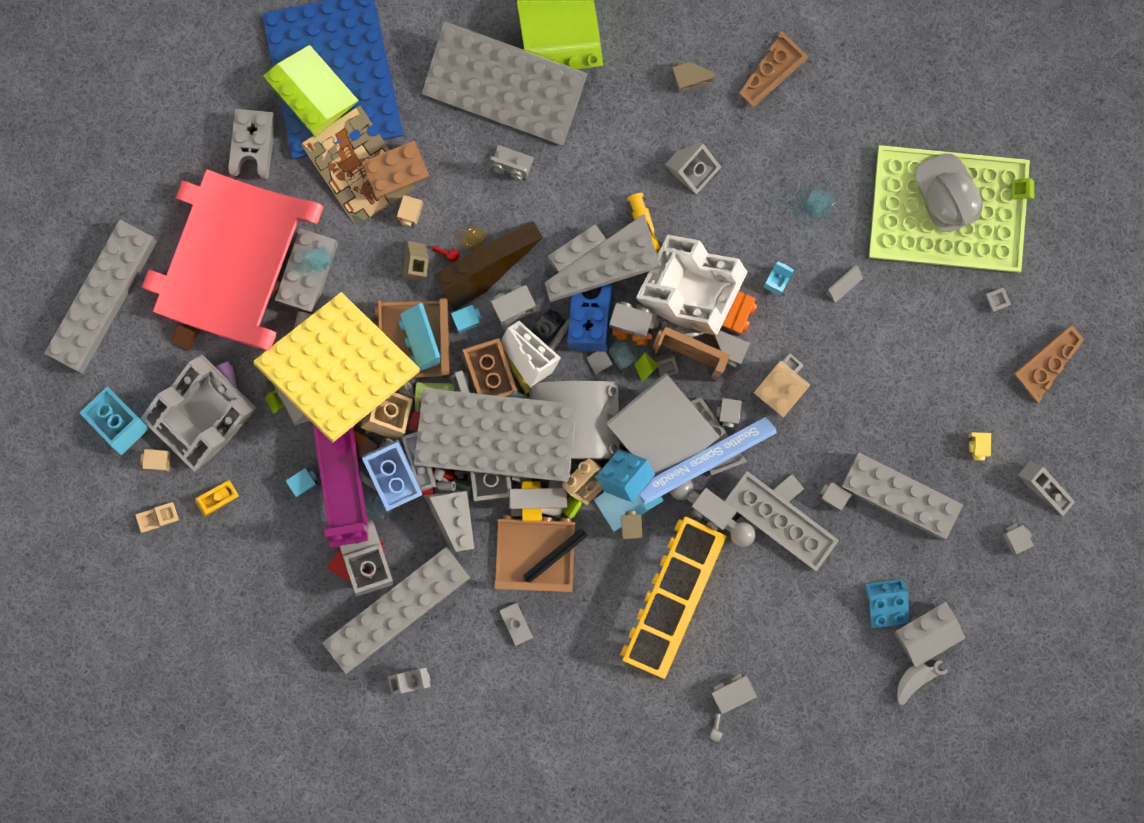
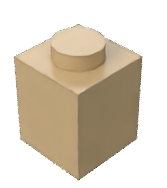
[397,195,423,227]
[140,449,171,471]

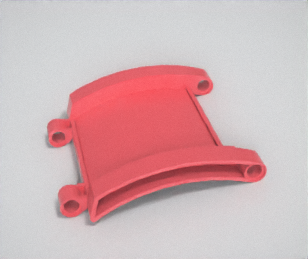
[141,169,324,351]

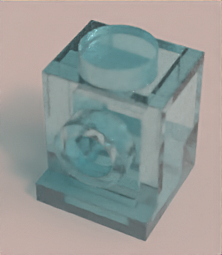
[302,246,334,273]

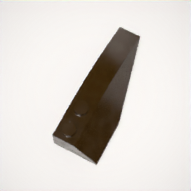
[434,222,543,310]

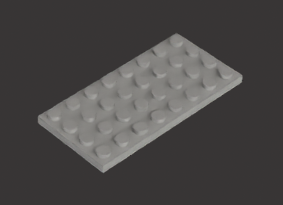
[422,21,588,145]
[414,388,577,482]

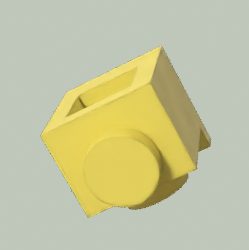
[968,432,991,461]

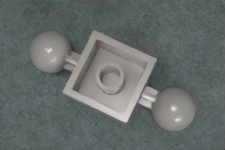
[669,480,755,547]

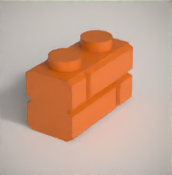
[721,291,757,335]

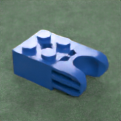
[567,284,613,352]

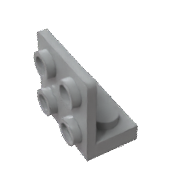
[490,145,534,181]

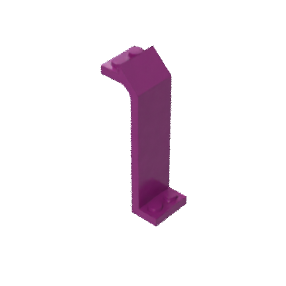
[312,423,368,548]

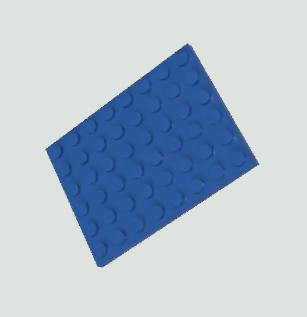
[262,0,404,160]

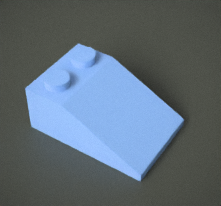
[362,440,422,511]

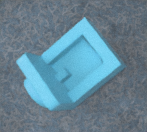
[764,262,794,296]

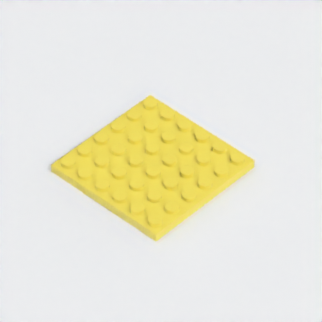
[254,292,420,443]

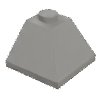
[665,142,721,195]

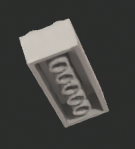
[840,453,963,540]

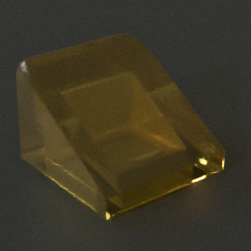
[462,225,488,251]

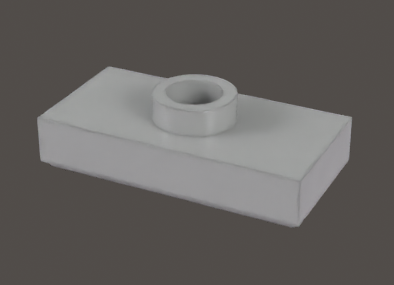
[500,603,533,646]

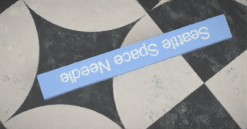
[638,417,777,505]

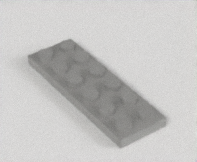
[724,471,839,571]

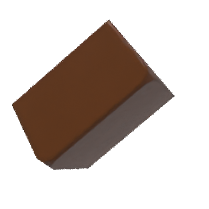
[171,324,197,351]

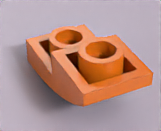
[612,329,652,346]

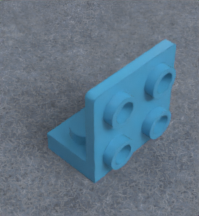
[865,579,909,628]

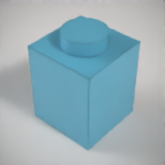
[451,305,482,333]
[286,468,318,498]

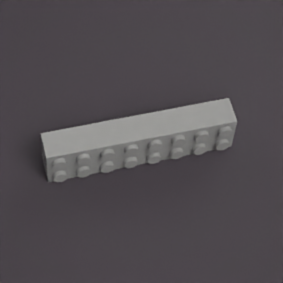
[45,220,157,374]
[323,547,471,674]

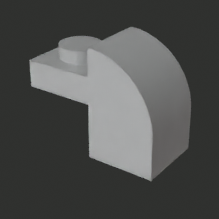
[388,668,431,695]

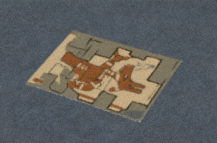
[301,106,415,226]

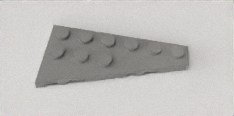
[545,214,660,302]

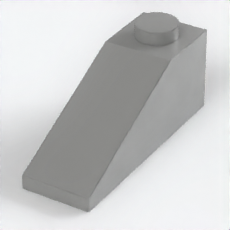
[1018,461,1075,516]

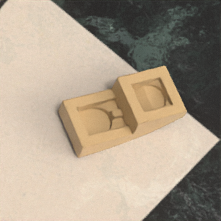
[135,502,179,534]

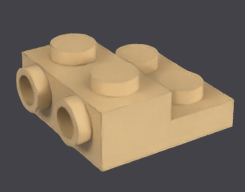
[562,458,603,505]

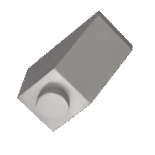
[712,330,750,367]

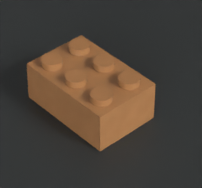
[362,140,430,199]
[461,338,518,397]

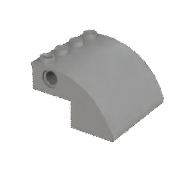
[140,355,256,472]
[529,381,620,460]

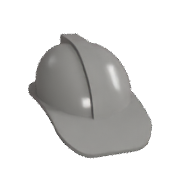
[915,153,983,232]

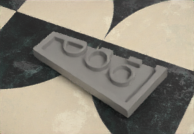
[691,398,747,476]

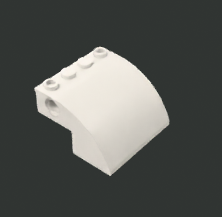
[636,235,747,335]

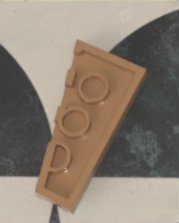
[740,31,808,108]
[1013,325,1084,403]

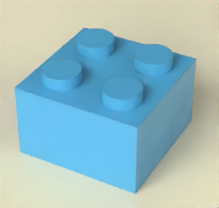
[596,449,655,503]

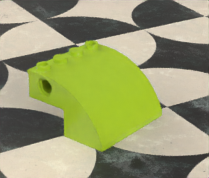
[516,0,603,69]

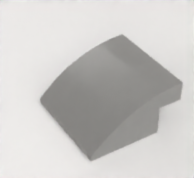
[606,373,720,478]

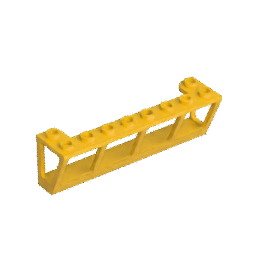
[620,517,726,679]

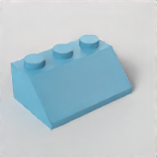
[398,303,440,371]

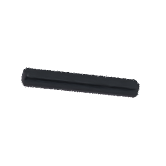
[523,529,587,583]

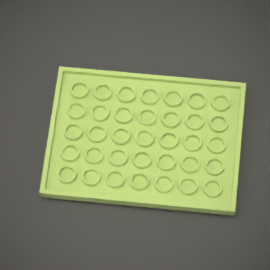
[869,145,1030,273]

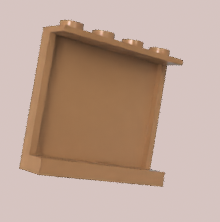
[375,299,450,378]
[653,326,730,382]
[495,516,575,592]

